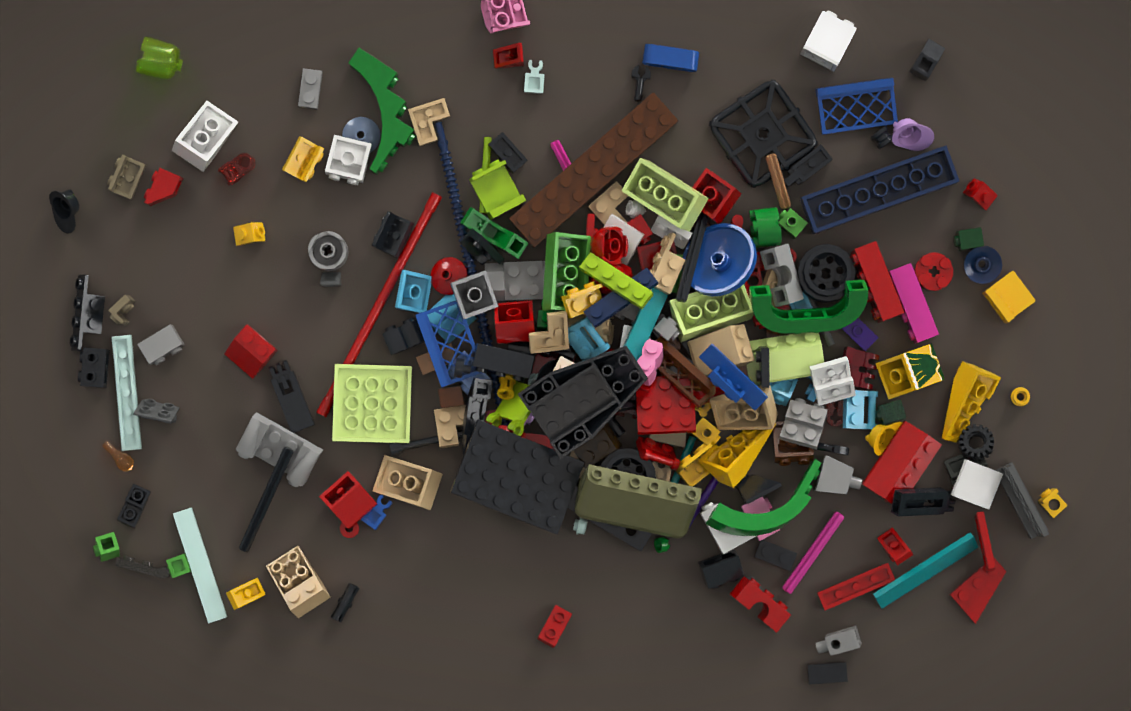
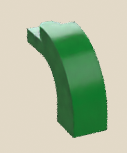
[460,207,528,259]

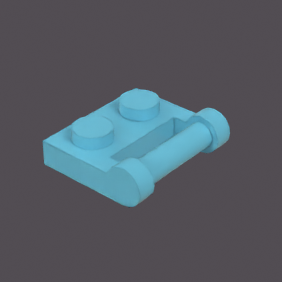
[568,317,610,361]
[843,390,878,430]

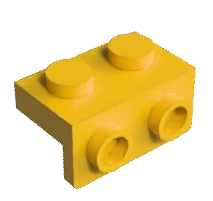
[282,136,324,182]

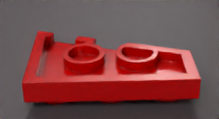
[949,558,1006,624]

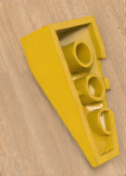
[942,361,1001,442]
[699,422,776,488]

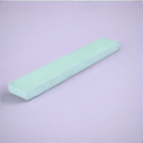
[112,335,142,451]
[173,508,227,623]

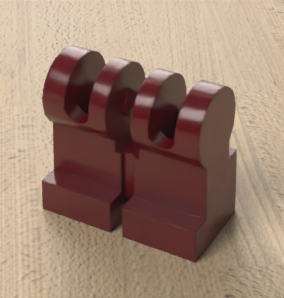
[842,346,880,390]

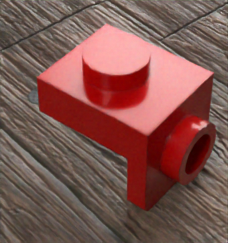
[963,178,998,210]

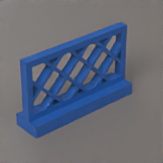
[815,78,898,134]
[415,300,482,388]

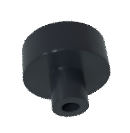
[454,358,471,378]

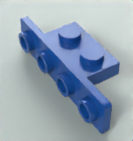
[699,344,768,410]

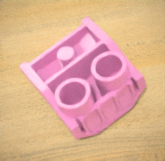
[481,0,530,34]

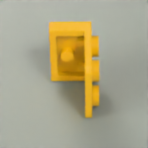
[676,443,713,487]

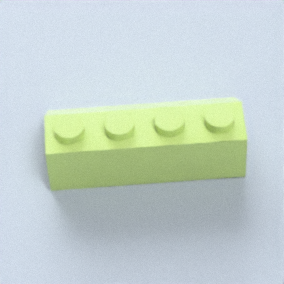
[669,284,754,343]
[746,332,824,385]

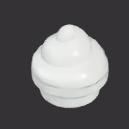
[626,200,646,219]

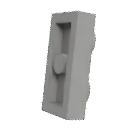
[298,68,323,109]

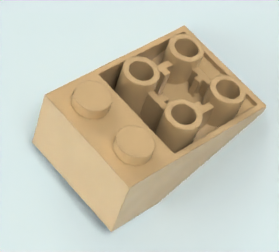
[266,546,331,618]

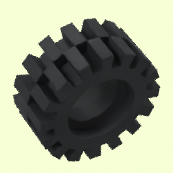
[959,424,994,462]

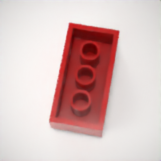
[850,241,904,323]

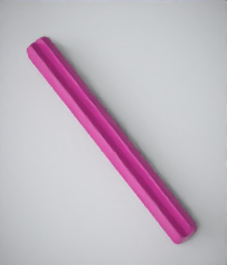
[782,511,844,594]

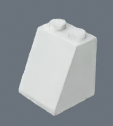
[800,11,857,72]
[699,502,756,554]

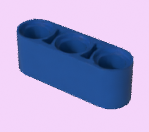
[642,44,700,72]

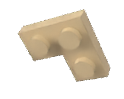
[408,98,450,146]
[588,181,629,226]
[529,311,569,354]
[434,405,466,448]

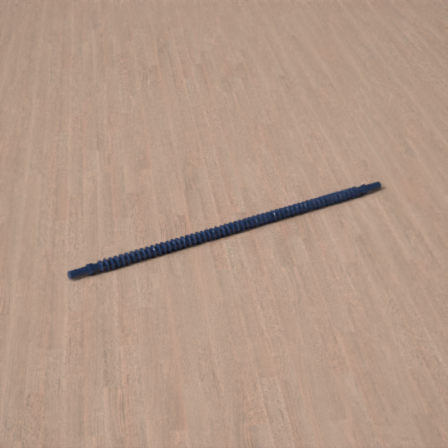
[435,122,510,426]

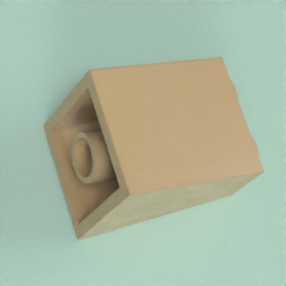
[687,324,755,377]

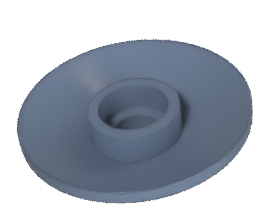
[342,117,380,153]

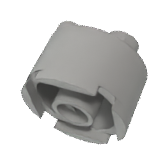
[308,231,349,271]

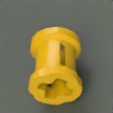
[497,374,516,400]

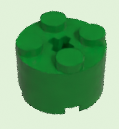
[749,207,782,248]

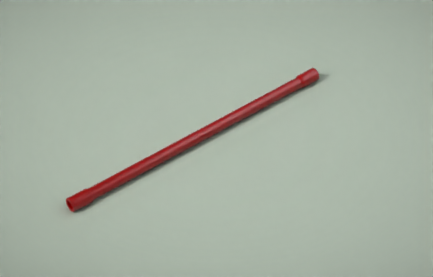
[316,192,442,417]

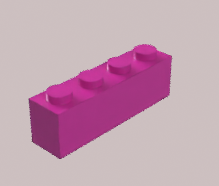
[889,263,939,344]

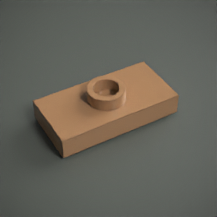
[416,343,457,375]

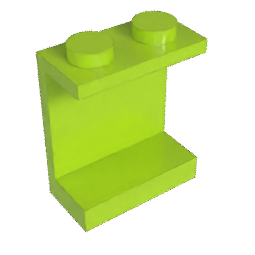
[469,159,526,220]

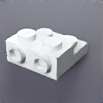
[325,135,372,185]

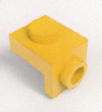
[233,222,265,246]

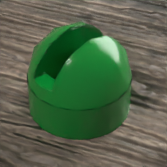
[654,537,670,553]

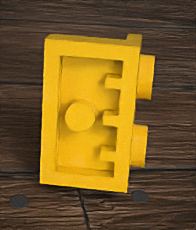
[561,281,603,319]

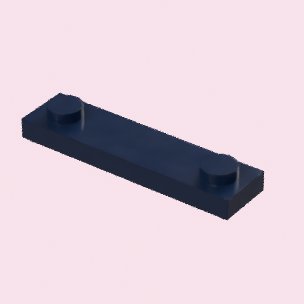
[583,268,658,328]

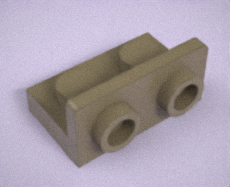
[108,294,135,325]

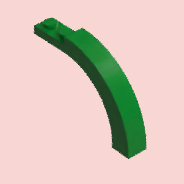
[705,459,821,536]

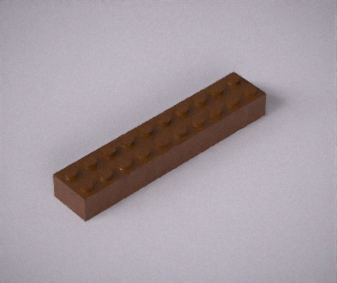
[509,92,678,248]

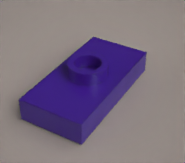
[841,318,878,351]

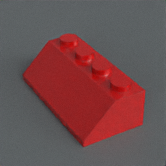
[862,420,942,505]

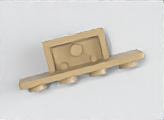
[649,233,685,295]

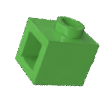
[779,208,808,239]
[93,532,120,562]

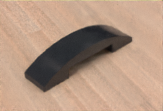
[462,378,493,454]

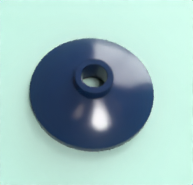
[964,246,1002,284]

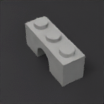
[760,244,804,307]

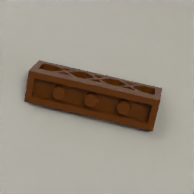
[655,336,716,408]

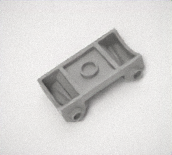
[236,412,323,487]

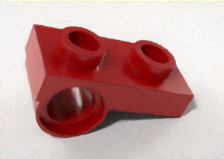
[537,605,572,648]

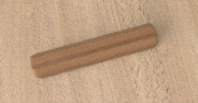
[766,154,791,209]

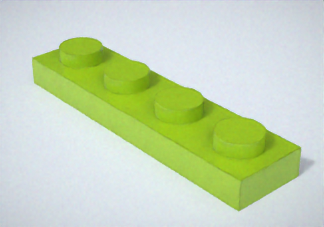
[579,252,653,310]

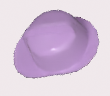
[892,118,934,151]

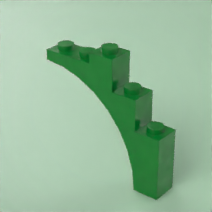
[349,48,416,175]

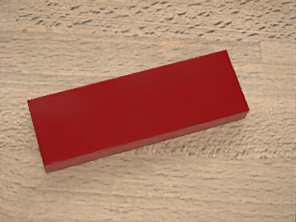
[974,511,996,572]

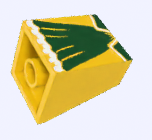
[875,343,945,399]

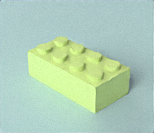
[622,158,709,232]

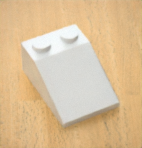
[172,101,238,172]

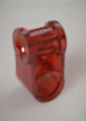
[218,153,256,186]

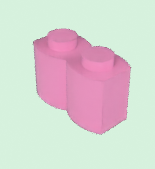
[637,339,664,386]

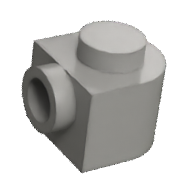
[653,317,681,341]

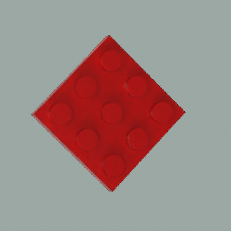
[636,376,696,435]

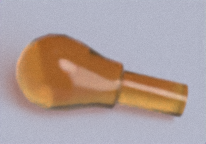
[103,441,134,471]

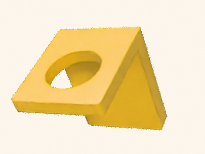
[1038,488,1067,518]

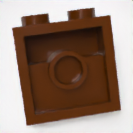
[772,421,814,466]

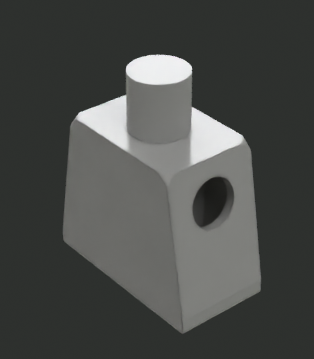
[814,455,862,494]
[816,625,862,656]

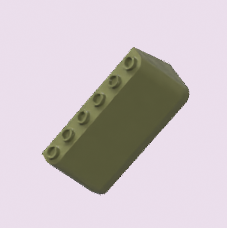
[575,464,702,539]

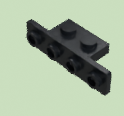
[70,274,105,351]

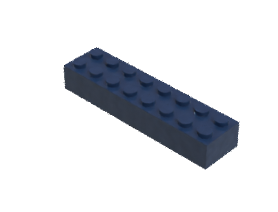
[800,145,959,235]

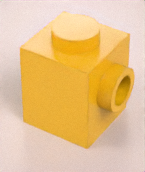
[691,417,721,446]

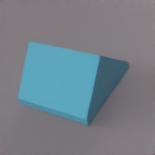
[395,270,432,313]
[428,294,477,344]

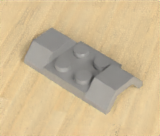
[485,261,545,301]

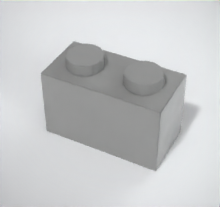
[137,324,185,366]

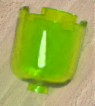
[136,37,183,80]

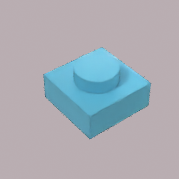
[790,292,813,310]

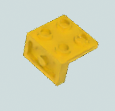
[982,271,1035,324]

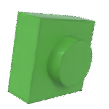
[166,554,192,578]

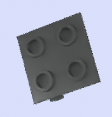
[133,399,180,424]

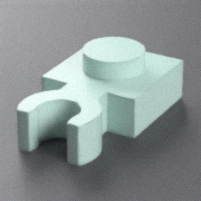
[524,60,544,94]

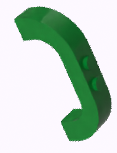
[749,280,868,334]

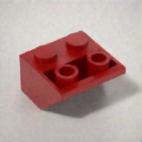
[319,471,377,529]

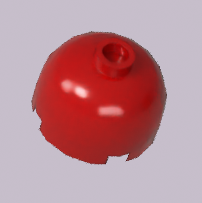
[591,226,628,265]

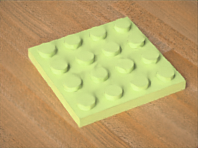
[332,364,412,443]

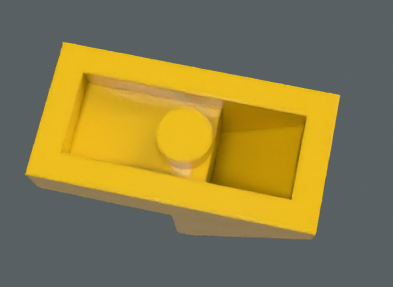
[226,577,266,610]

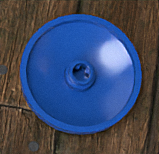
[682,223,757,297]

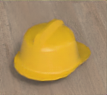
[865,421,903,456]

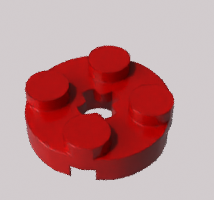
[914,252,953,291]

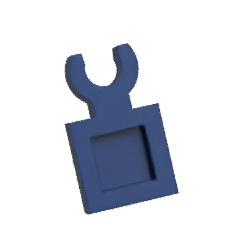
[361,495,392,530]

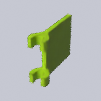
[486,381,531,436]

